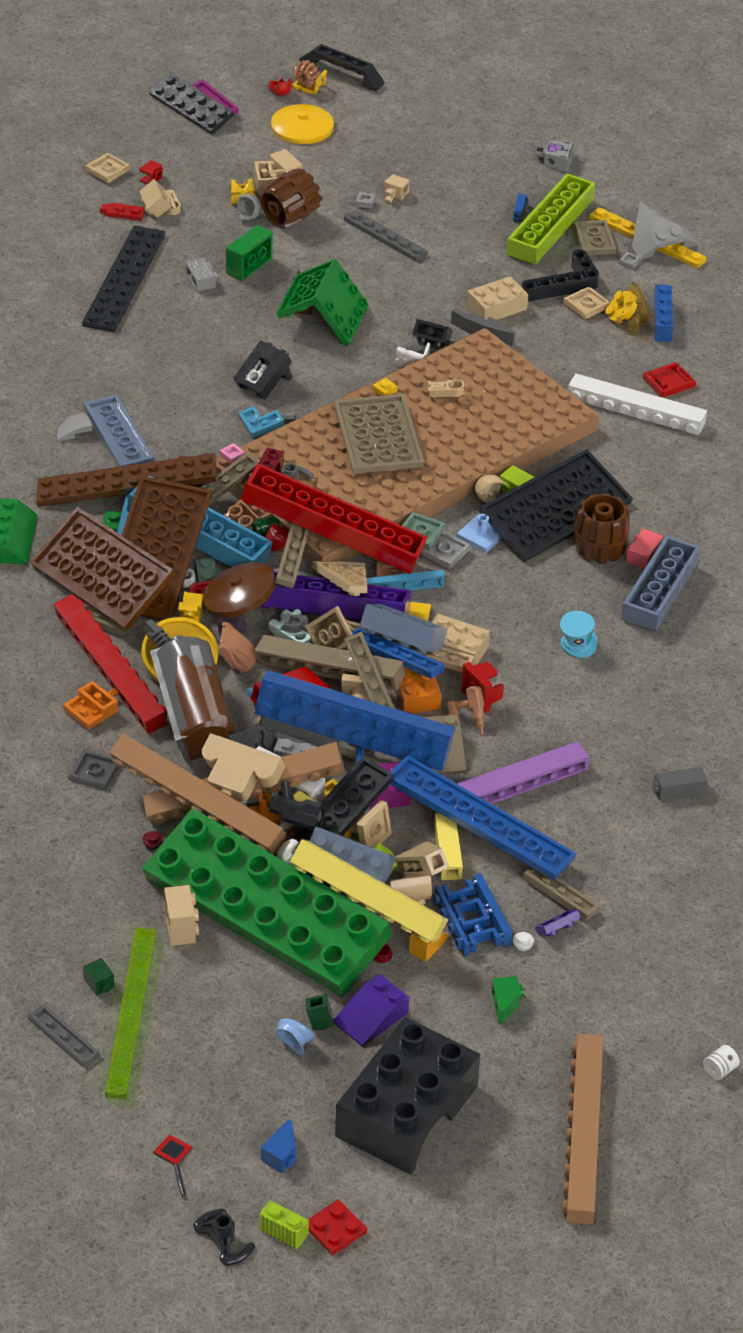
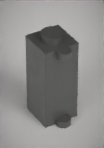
[653,767,708,800]

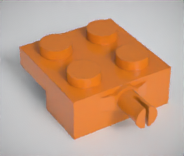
[63,680,118,730]

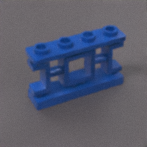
[432,873,512,957]

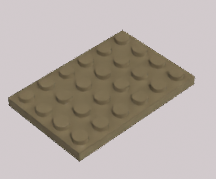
[334,394,424,474]

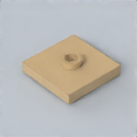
[85,153,130,183]
[563,287,611,319]

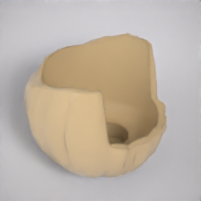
[475,475,505,503]

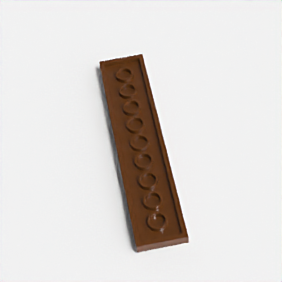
[36,453,217,507]

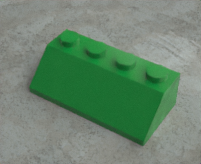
[0,498,37,565]

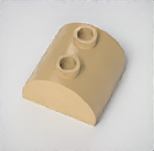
[386,875,432,905]

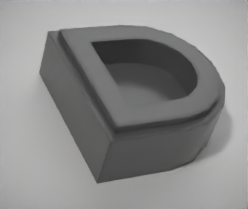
[283,614,304,633]

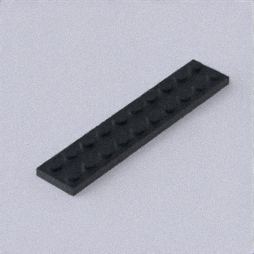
[82,225,165,332]

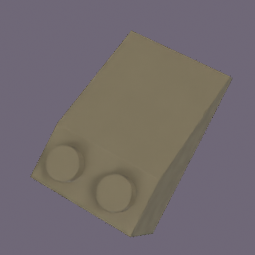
[423,714,466,774]

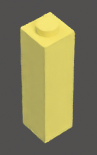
[434,813,463,880]

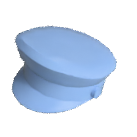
[275,1018,314,1055]

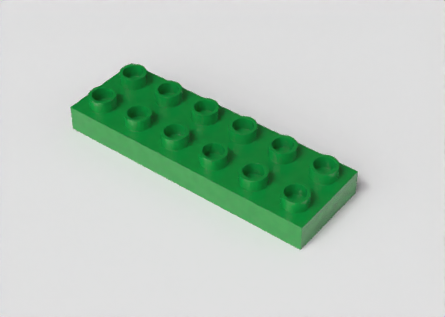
[142,808,392,997]

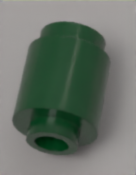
[252,515,280,536]

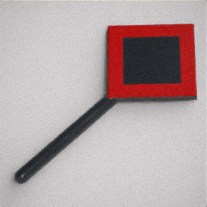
[153,1134,193,1197]

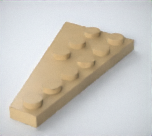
[312,561,367,596]

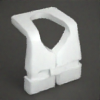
[395,343,430,368]

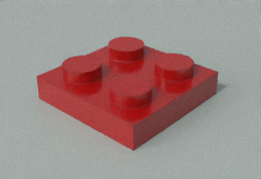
[308,1199,368,1256]

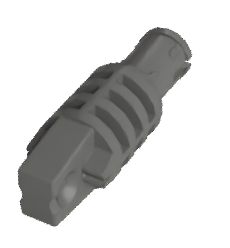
[144,619,171,648]

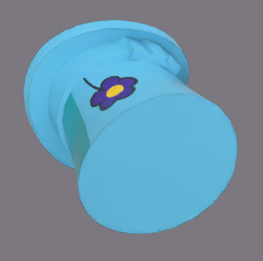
[560,611,597,658]

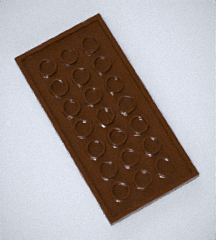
[121,476,213,621]
[30,507,176,631]

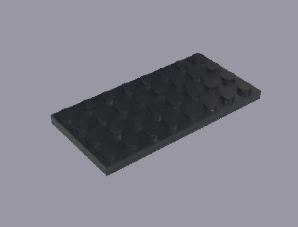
[478,449,633,562]

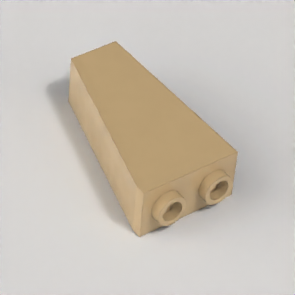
[395,842,449,877]

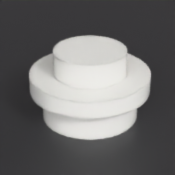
[513,932,534,951]

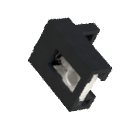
[233,340,293,400]

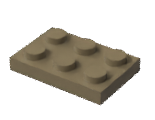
[574,220,616,256]

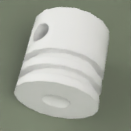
[703,1045,740,1080]

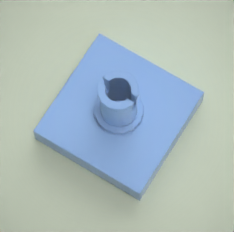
[456,514,503,553]

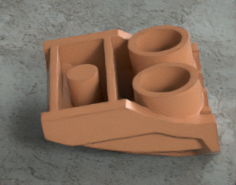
[224,499,273,530]
[218,622,256,674]

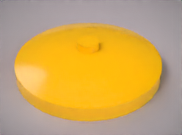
[271,104,334,144]
[141,617,218,682]

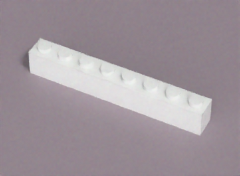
[568,373,707,435]

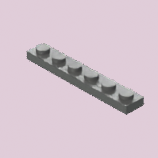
[344,210,428,262]

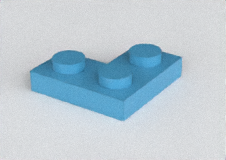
[238,406,285,438]

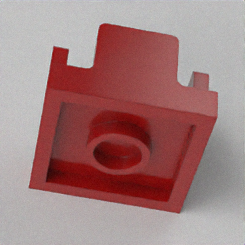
[461,661,504,713]

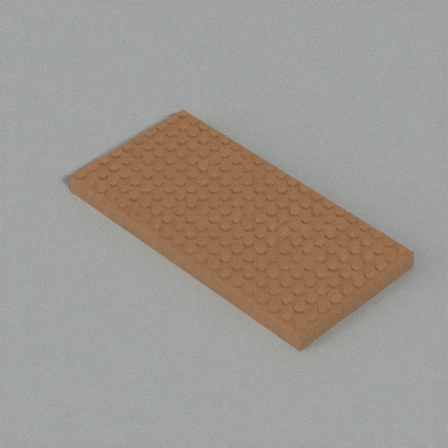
[216,328,599,563]

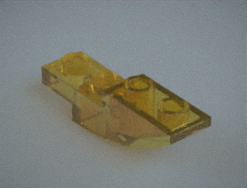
[627,282,647,336]

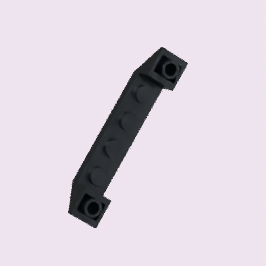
[299,44,384,91]

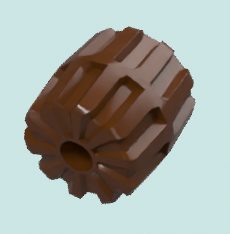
[259,168,322,228]
[574,493,630,564]

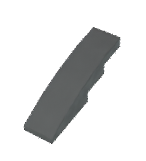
[451,308,516,346]

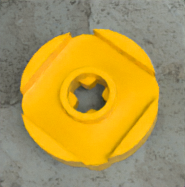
[605,290,637,324]

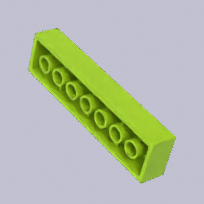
[506,173,596,265]

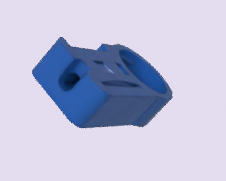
[513,193,529,222]

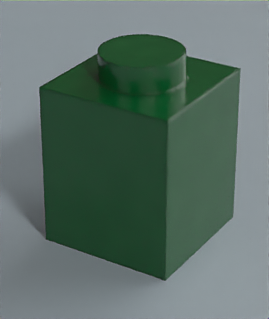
[83,958,115,996]
[306,994,334,1031]

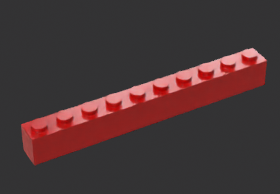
[53,594,168,734]

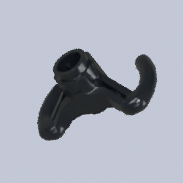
[193,1209,255,1266]

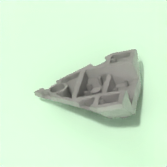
[631,201,696,259]

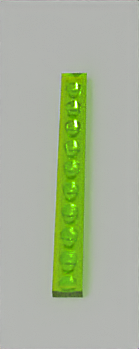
[105,927,157,1100]

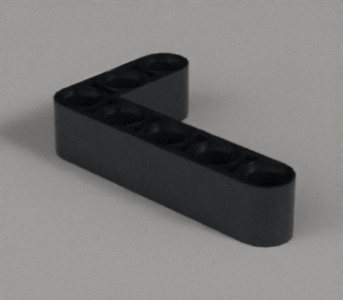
[522,249,599,301]

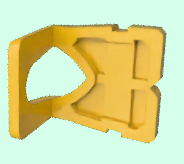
[293,70,327,94]
[230,179,256,205]

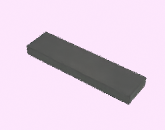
[28,1004,100,1068]

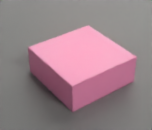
[220,443,245,464]

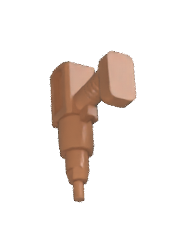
[447,686,484,735]

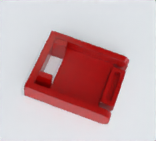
[643,362,696,398]

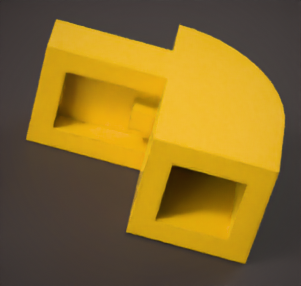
[178,592,204,623]

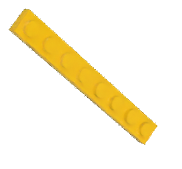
[589,207,707,269]

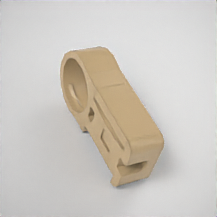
[165,190,181,215]
[428,379,465,397]

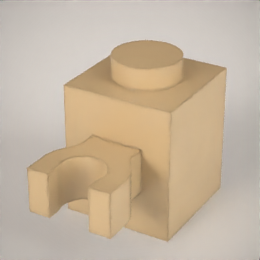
[383,174,409,203]

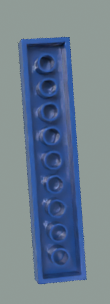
[254,670,456,771]

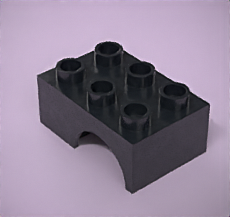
[335,1017,481,1175]

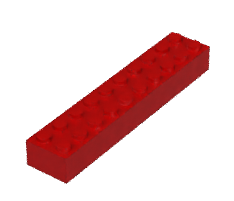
[241,464,428,573]

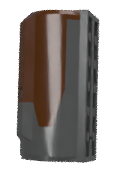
[150,635,235,762]

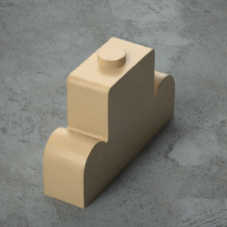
[202,733,286,801]

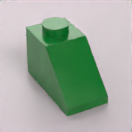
[491,976,524,1024]

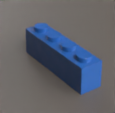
[653,284,673,342]

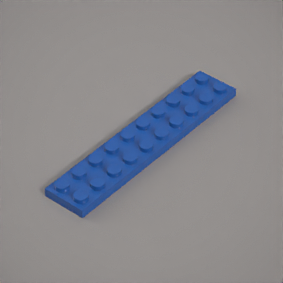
[390,755,576,880]

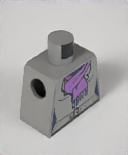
[536,141,575,171]

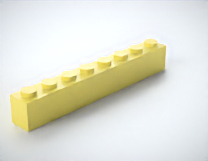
[290,839,449,943]

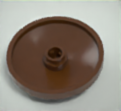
[203,562,276,618]

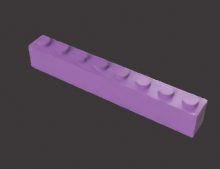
[458,741,589,804]

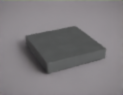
[68,750,119,790]

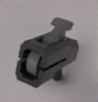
[268,781,327,832]

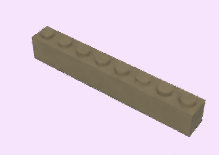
[254,635,406,691]

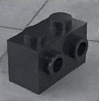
[412,319,453,348]

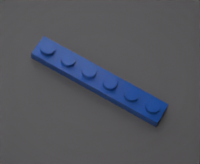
[352,627,444,679]

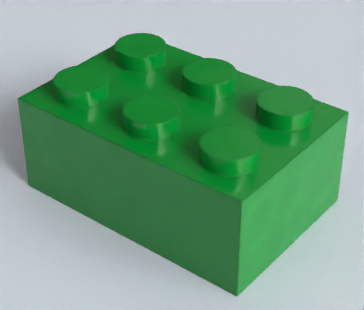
[226,225,273,281]

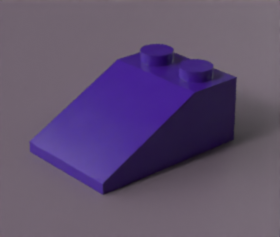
[334,973,409,1047]

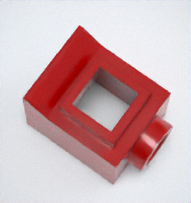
[139,160,163,184]

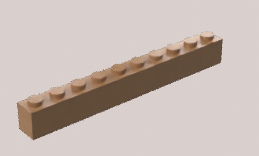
[109,734,287,855]
[143,742,345,824]
[562,1034,603,1224]

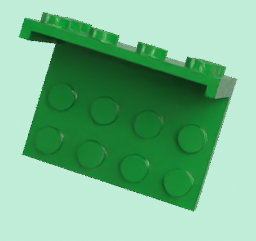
[276,258,369,346]

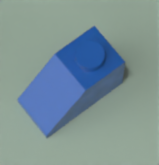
[261,1119,296,1173]

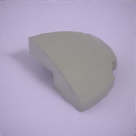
[57,412,92,442]

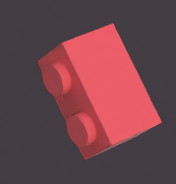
[625,528,663,569]

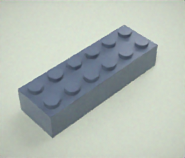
[621,535,700,632]

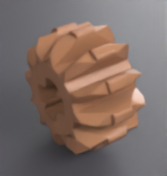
[294,60,320,88]

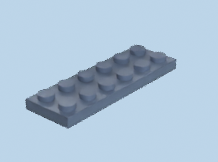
[84,394,154,467]

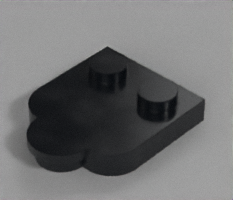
[228,725,278,753]

